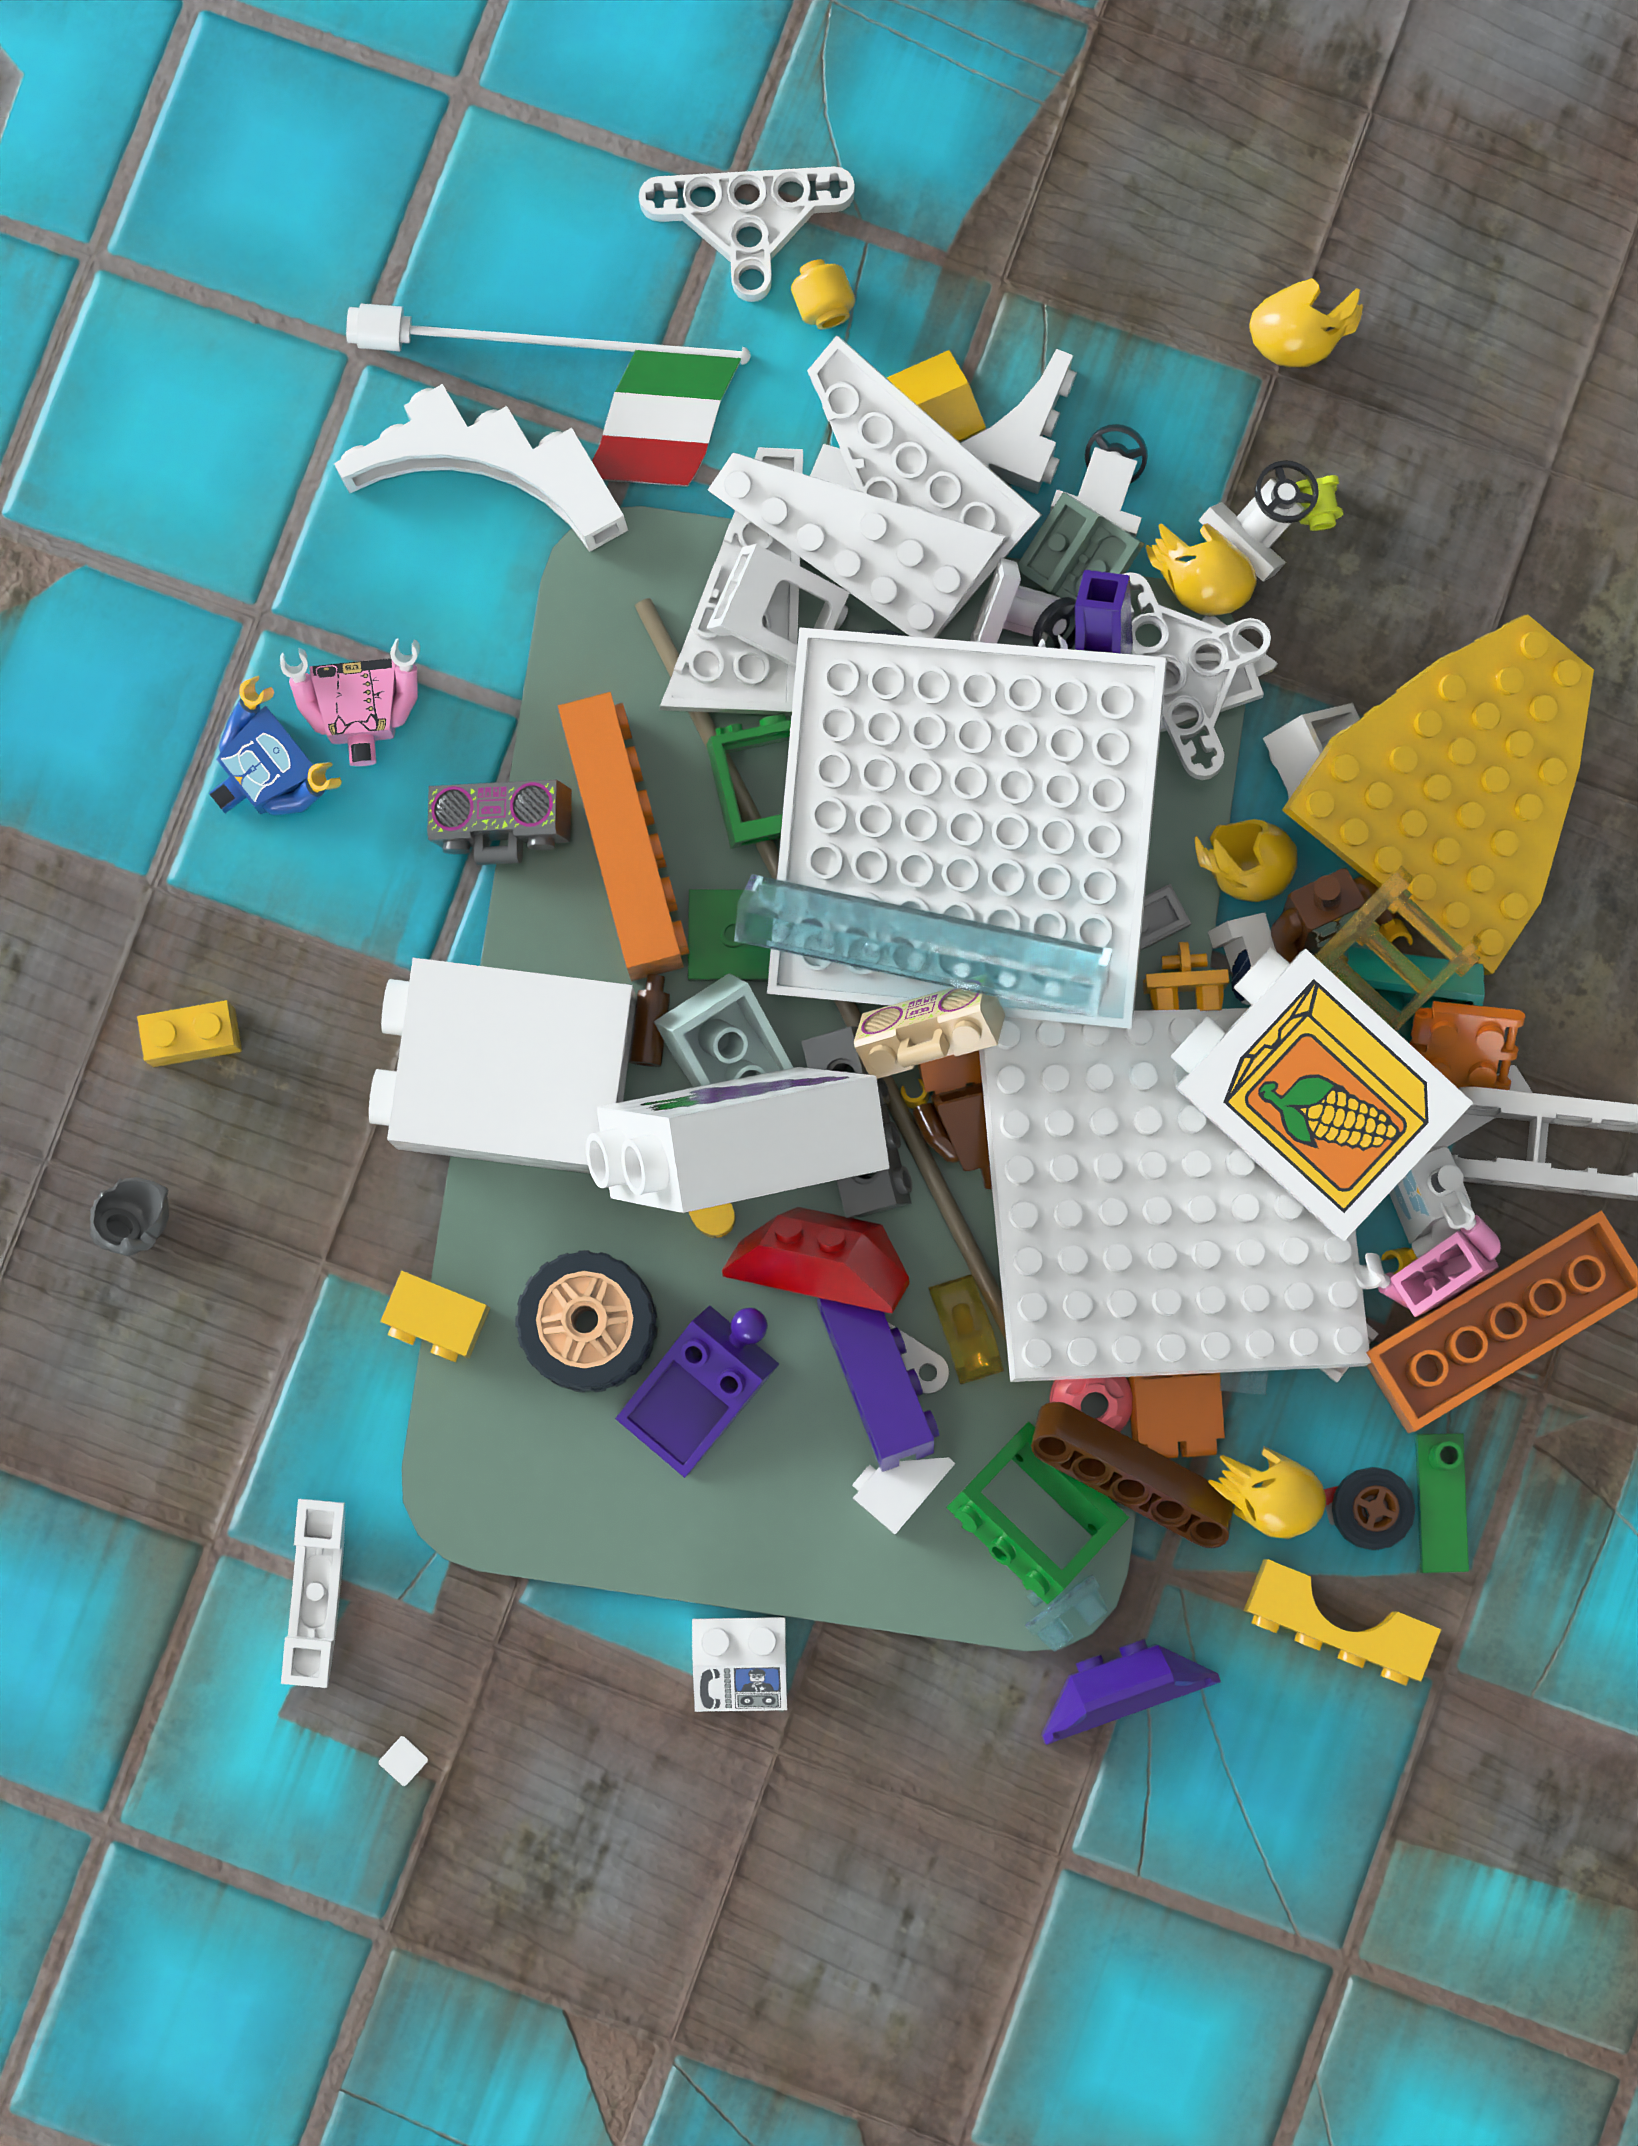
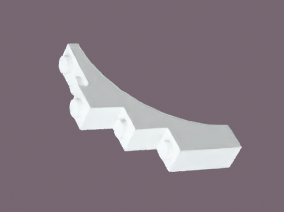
[810,349,1077,494]
[334,384,628,552]

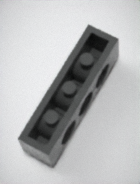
[801,1026,912,1218]

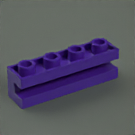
[817,1297,940,1472]

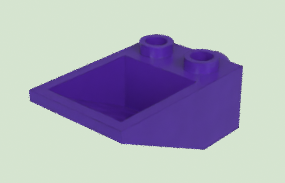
[615,1305,779,1478]

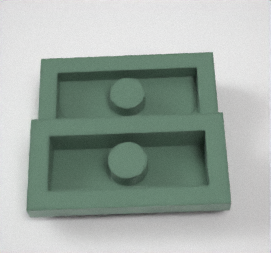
[1018,492,1145,599]

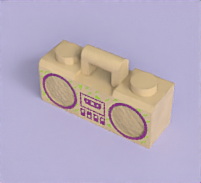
[854,977,1005,1079]

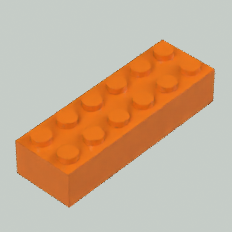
[557,692,689,981]
[1366,1210,1638,1433]

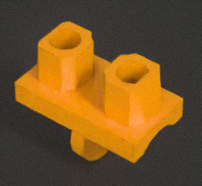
[1143,942,1229,1011]

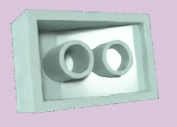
[654,974,793,1088]

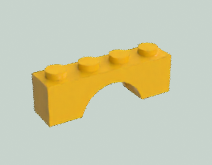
[1243,1559,1441,1686]

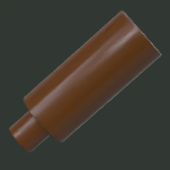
[629,974,670,1067]

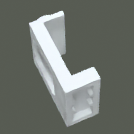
[707,544,850,668]

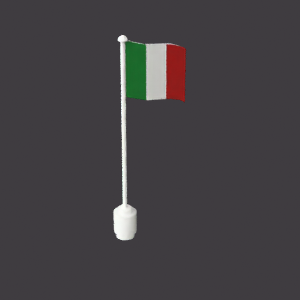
[346,303,751,487]

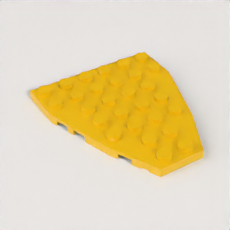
[1282,614,1594,975]

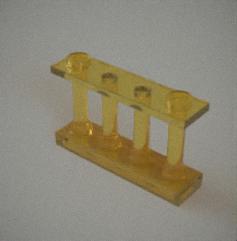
[1314,866,1482,1032]

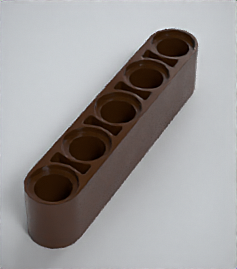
[1031,1402,1234,1548]

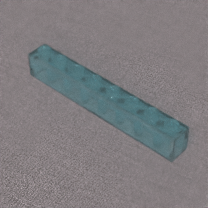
[734,874,1112,1018]

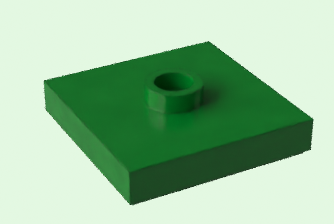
[688,889,776,981]

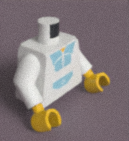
[1381,1146,1471,1274]

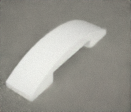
[281,1499,345,1688]

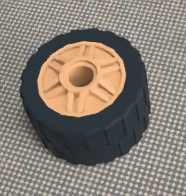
[515,1250,658,1393]

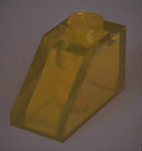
[928,1274,1004,1385]

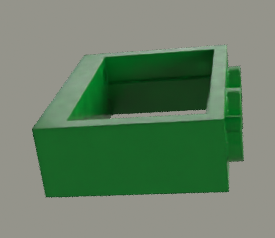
[706,714,791,849]
[946,1421,1130,1605]

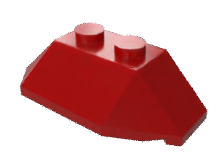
[722,1207,910,1314]

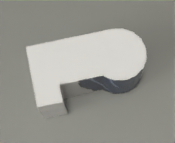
[1208,913,1276,1005]

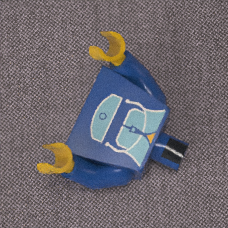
[209,676,342,815]

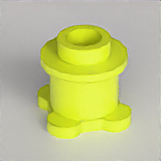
[1296,475,1343,531]

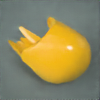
[1249,278,1363,367]
[1146,523,1257,617]
[1195,819,1298,902]
[1208,1446,1326,1539]

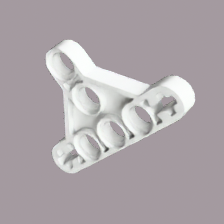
[639,167,855,302]
[1124,572,1271,780]

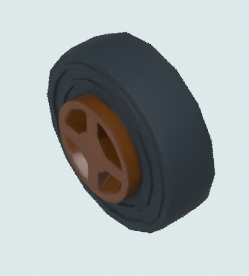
[1331,1467,1416,1550]

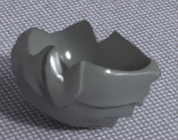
[89,1177,169,1256]

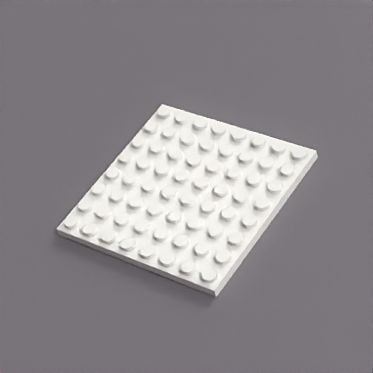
[767,627,1167,1029]
[979,1008,1371,1382]

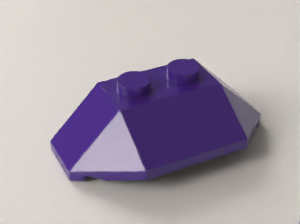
[1041,1639,1221,1745]

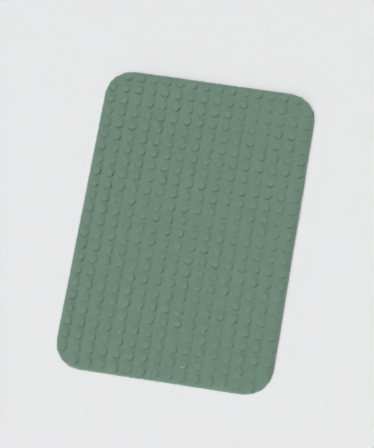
[402,506,1245,1651]

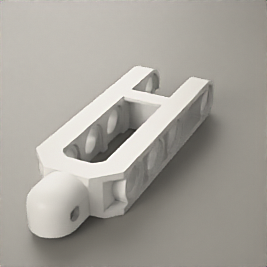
[1452,1087,1638,1201]

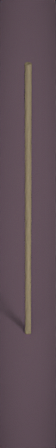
[635,598,1007,1343]

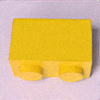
[137,1000,242,1067]
[380,1270,490,1362]

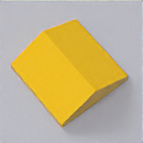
[887,350,986,442]

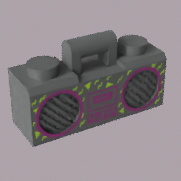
[427,779,572,865]

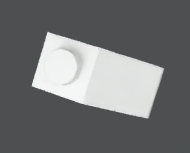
[852,1457,955,1535]

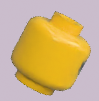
[791,259,855,330]

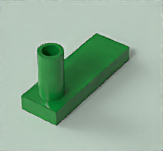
[1415,1433,1469,1573]

